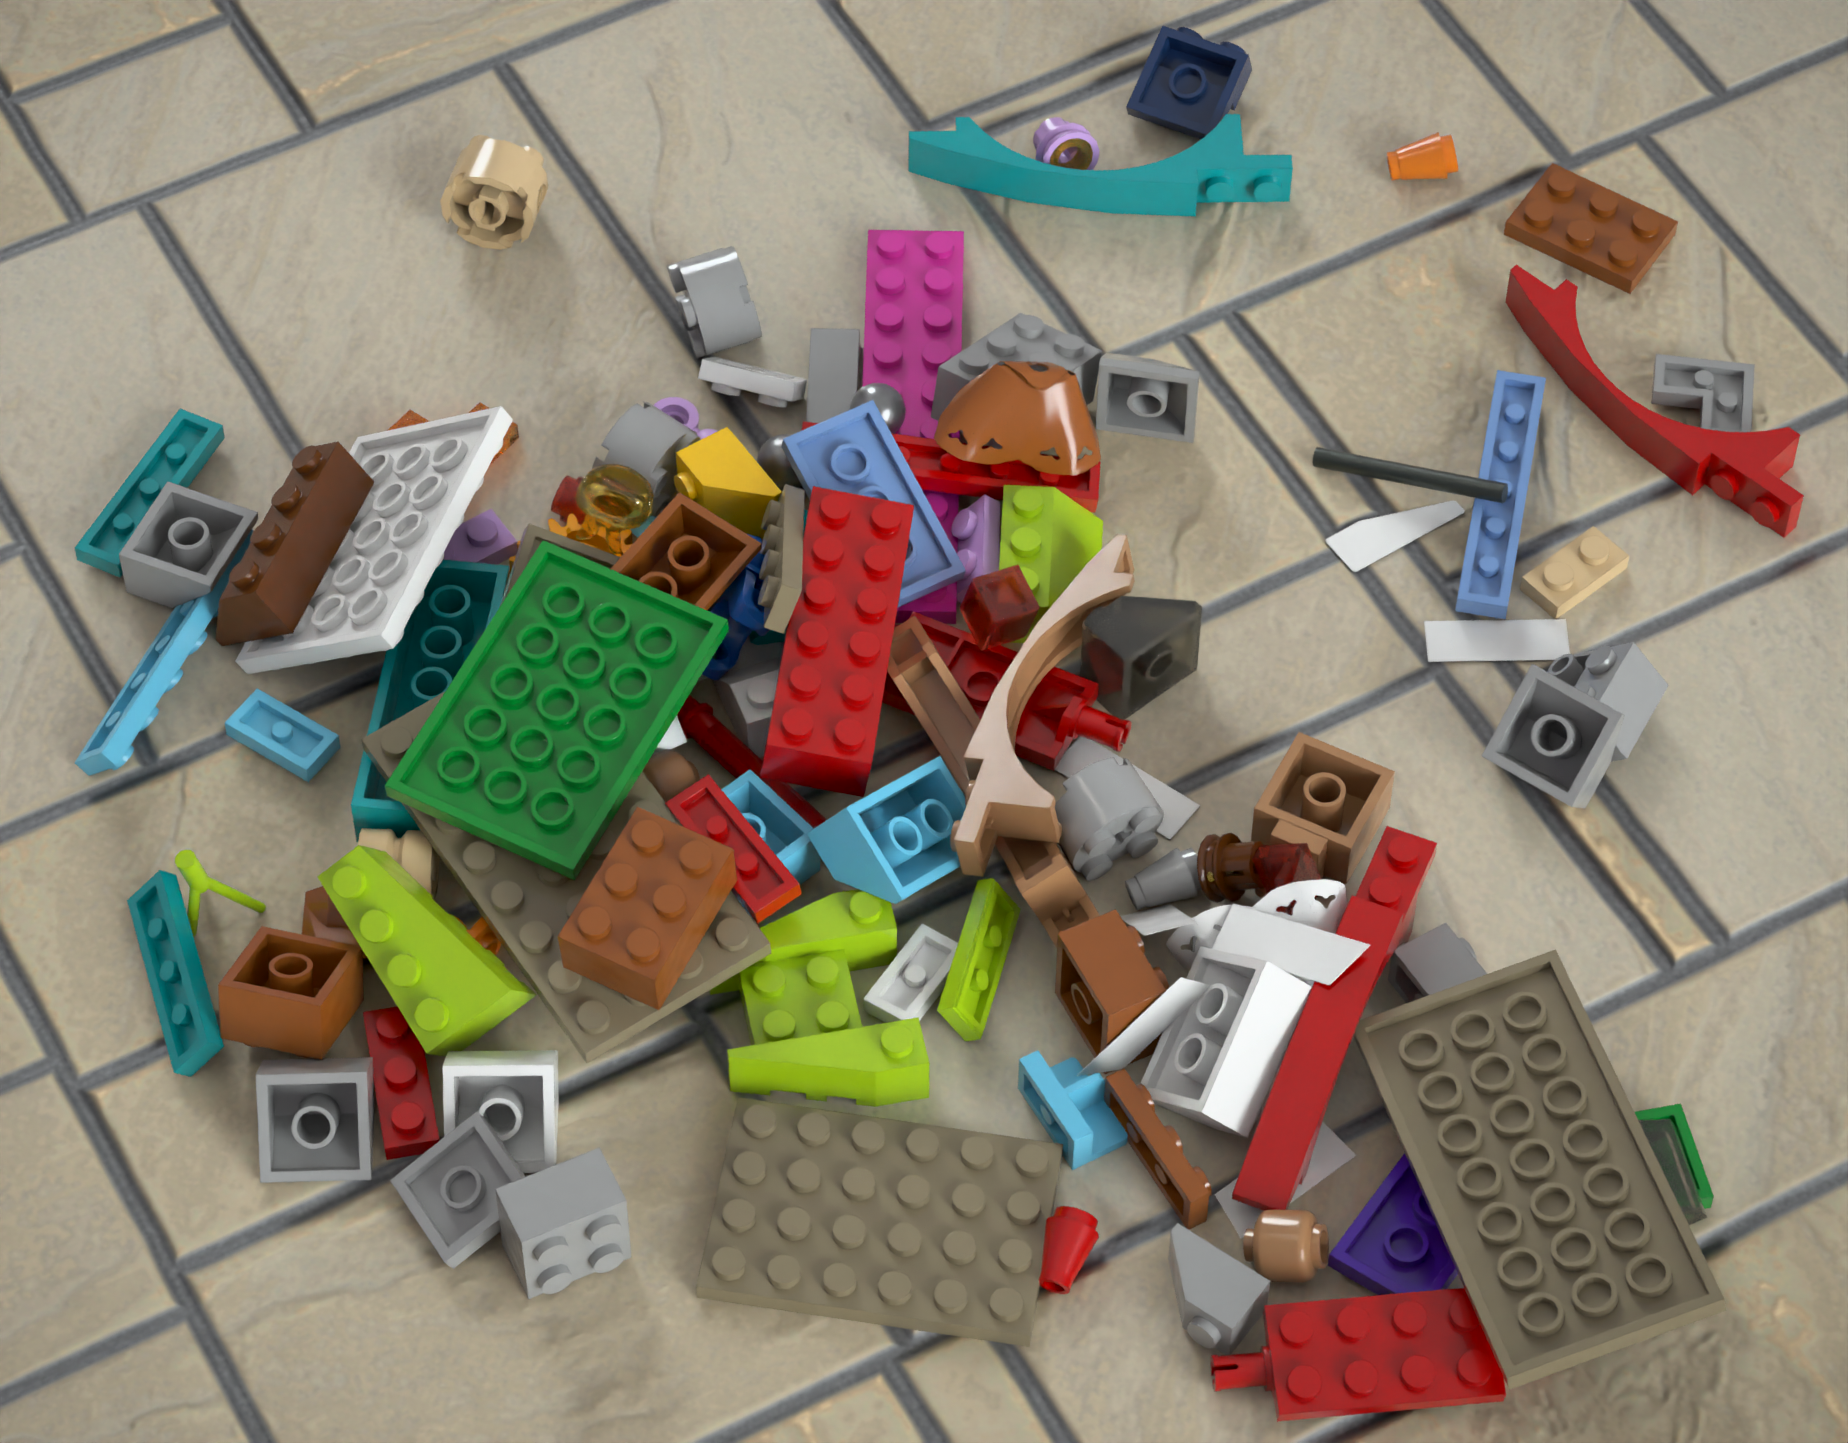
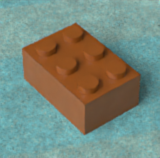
[558,807,737,1010]

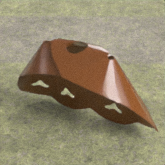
[934,361,1101,475]

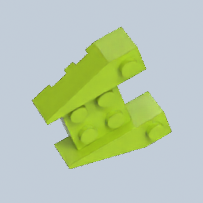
[709,889,930,1107]

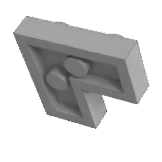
[1651,354,1755,432]

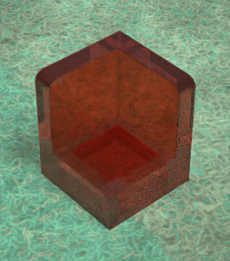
[960,565,1040,651]
[1252,843,1321,916]

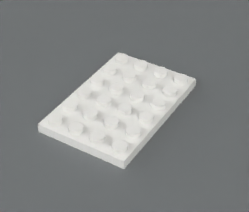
[235,406,513,674]

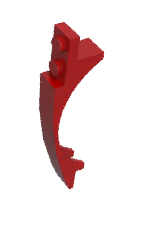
[1505,265,1804,538]
[1232,826,1437,1211]

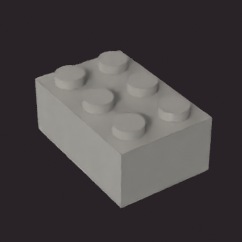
[931,313,1102,449]

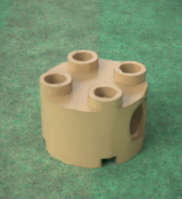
[440,135,548,250]

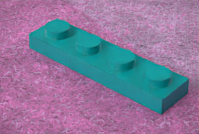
[75,408,225,578]
[127,870,224,1077]

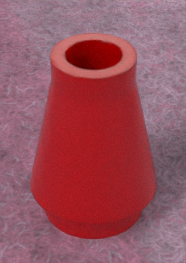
[1039,1206,1099,1294]

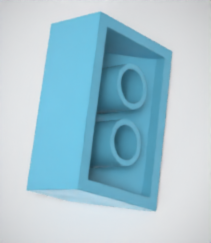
[807,756,995,904]

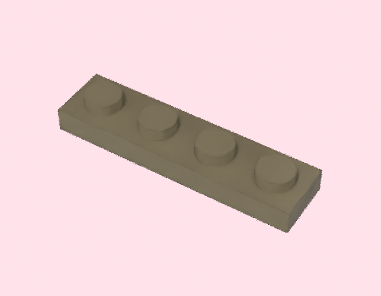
[758,484,804,634]

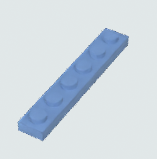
[1455,370,1546,619]

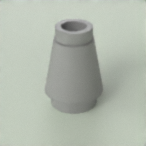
[1125,848,1202,910]

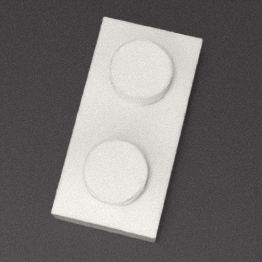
[698,356,807,407]
[863,924,958,1023]

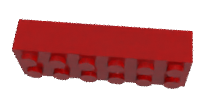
[760,486,914,797]

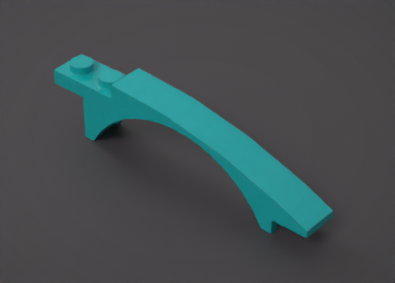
[908,114,1293,217]

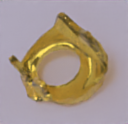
[576,464,654,554]

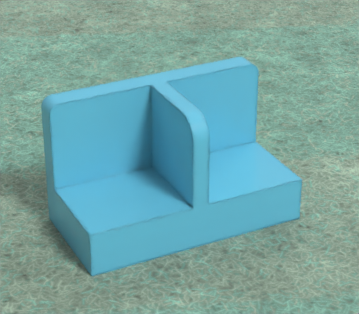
[1018,1050,1128,1170]

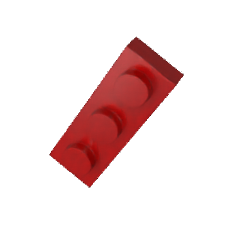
[665,774,802,923]
[363,1006,440,1160]

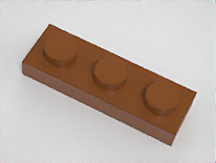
[1104,1068,1212,1230]

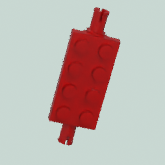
[882,611,1131,771]
[1210,1288,1506,1422]

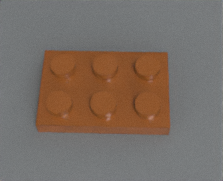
[1504,163,1678,294]

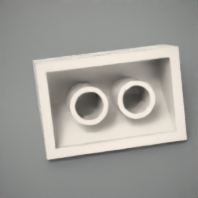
[1141,946,1312,1138]

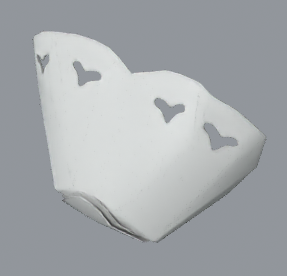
[1166,879,1347,987]

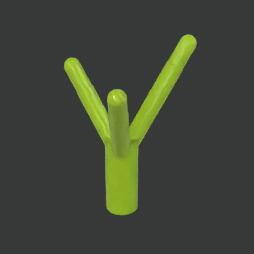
[175,850,266,937]

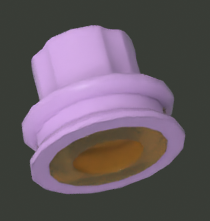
[1033,117,1099,170]

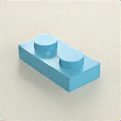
[225,688,341,782]

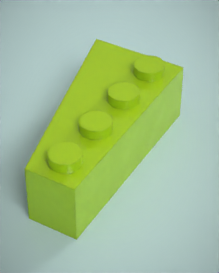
[317,845,537,1057]

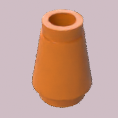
[1386,132,1458,181]

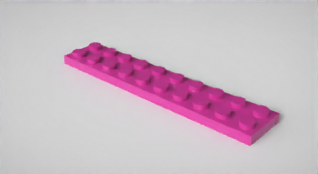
[862,230,964,624]

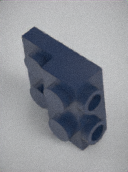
[1126,26,1252,139]

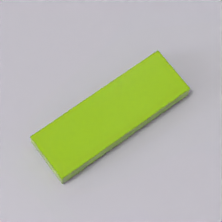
[937,878,1021,1042]

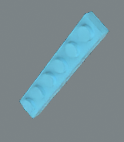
[74,530,253,776]

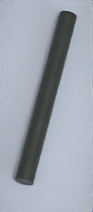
[1312,447,1508,503]

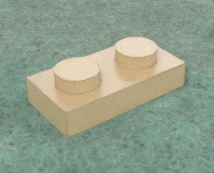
[1520,526,1629,619]

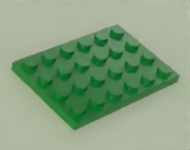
[385,540,729,880]

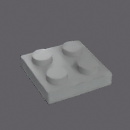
[390,1111,525,1269]

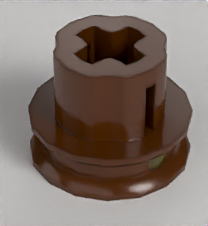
[1197,833,1272,903]

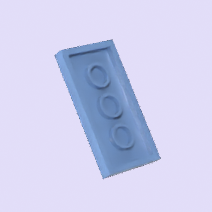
[781,400,966,607]

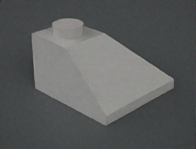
[1096,353,1200,443]

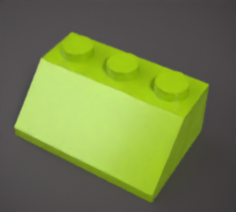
[996,485,1103,647]

